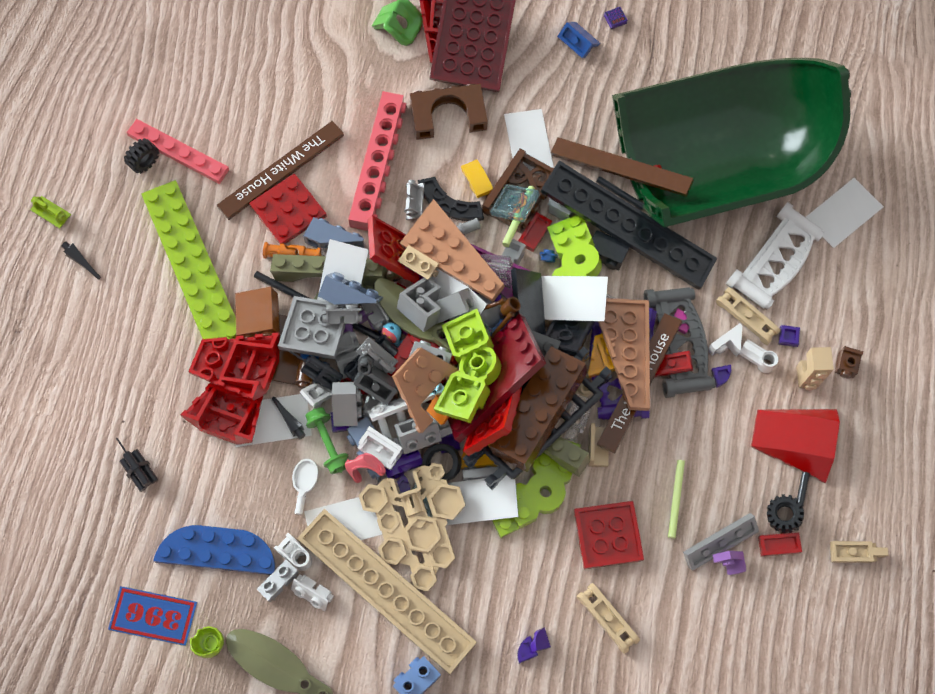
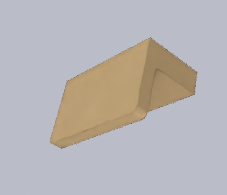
[588,423,609,467]

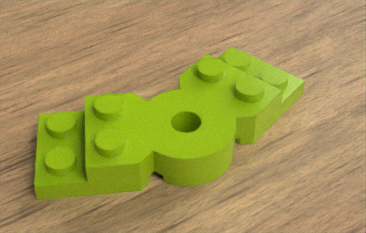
[547,215,602,277]
[434,308,501,423]
[491,440,581,538]

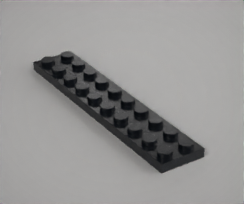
[540,160,717,290]

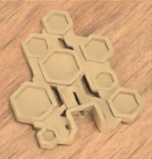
[359,463,466,591]

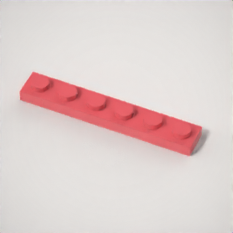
[126,119,229,184]

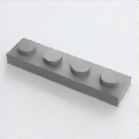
[683,513,759,571]

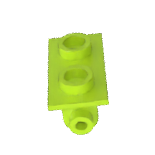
[30,196,71,229]

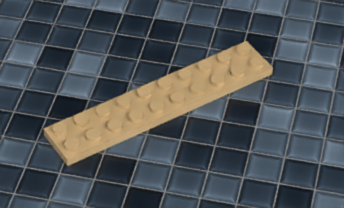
[297,509,477,675]

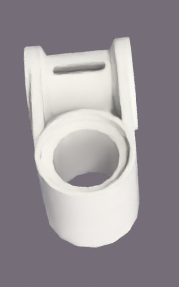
[274,533,312,571]

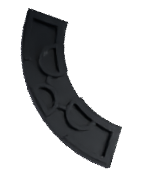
[418,177,484,221]

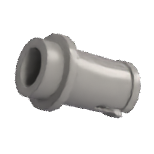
[456,218,481,236]

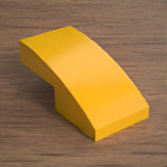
[461,160,493,198]

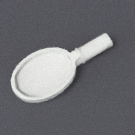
[292,459,318,515]

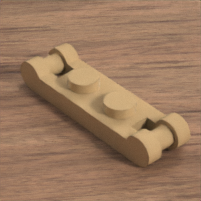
[716,287,780,345]
[577,583,640,654]

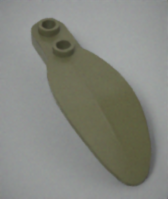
[374,278,453,356]
[226,629,333,694]

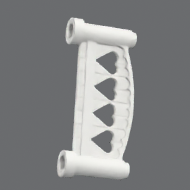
[726,202,824,310]

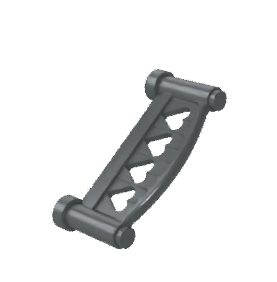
[644,287,715,398]

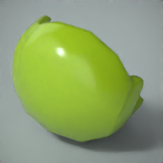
[190,626,224,659]

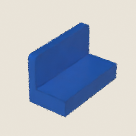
[557,22,600,58]

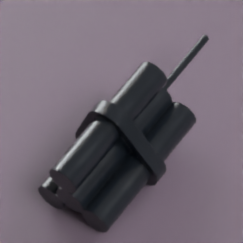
[289,351,343,391]
[116,438,158,492]

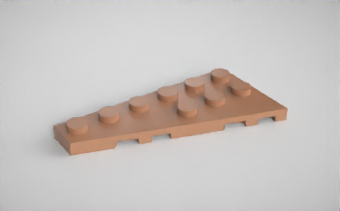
[400,199,505,302]
[598,298,650,411]

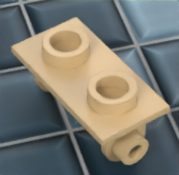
[398,245,439,280]

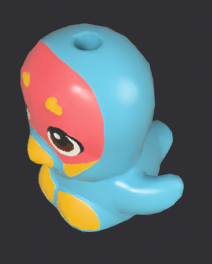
[382,323,403,347]

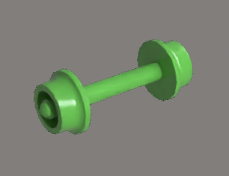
[305,407,349,474]

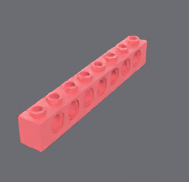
[348,91,407,231]

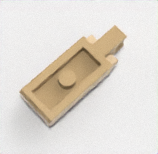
[830,541,889,563]

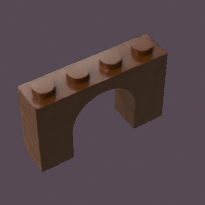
[410,84,488,140]

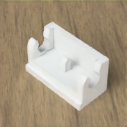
[358,426,403,470]

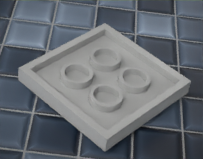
[278,296,346,359]

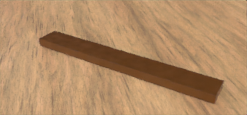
[550,137,694,197]

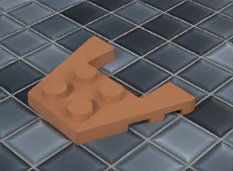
[392,348,460,433]

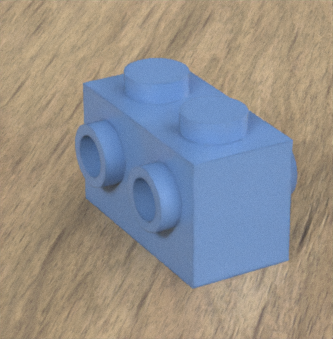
[393,656,441,694]

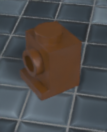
[835,346,864,379]

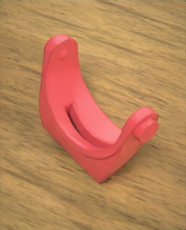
[345,453,386,483]

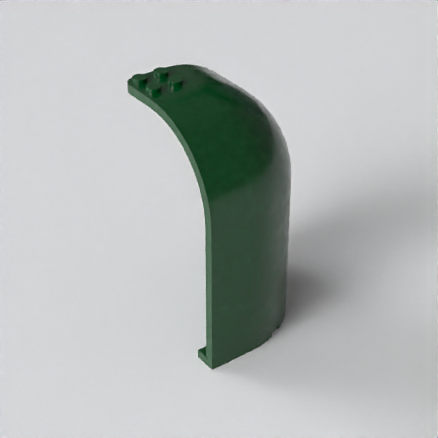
[612,58,851,227]

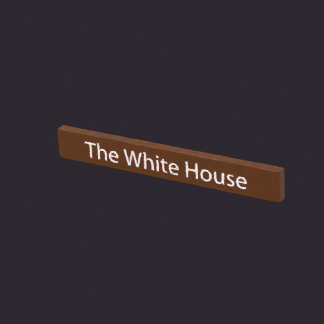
[217,121,344,220]
[597,313,682,454]

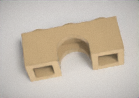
[796,347,834,390]

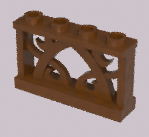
[482,148,554,233]

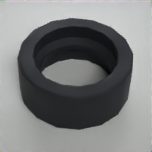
[422,444,462,481]

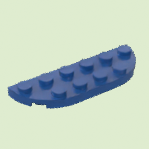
[153,525,276,575]

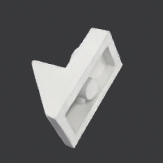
[708,323,743,357]
[300,383,332,409]

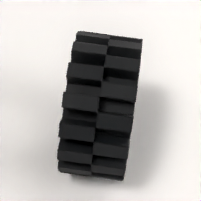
[124,138,160,174]
[767,494,804,533]

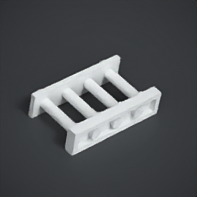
[367,383,452,446]

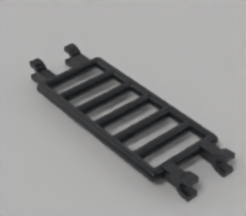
[463,346,613,490]

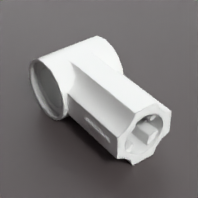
[739,339,778,373]

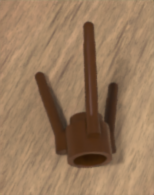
[484,297,521,339]

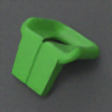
[372,0,423,46]

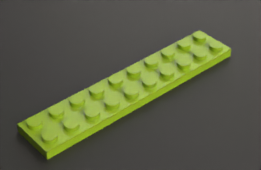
[141,180,236,339]

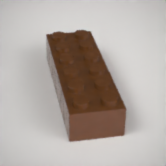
[489,347,587,472]

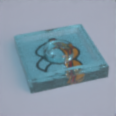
[490,184,540,222]

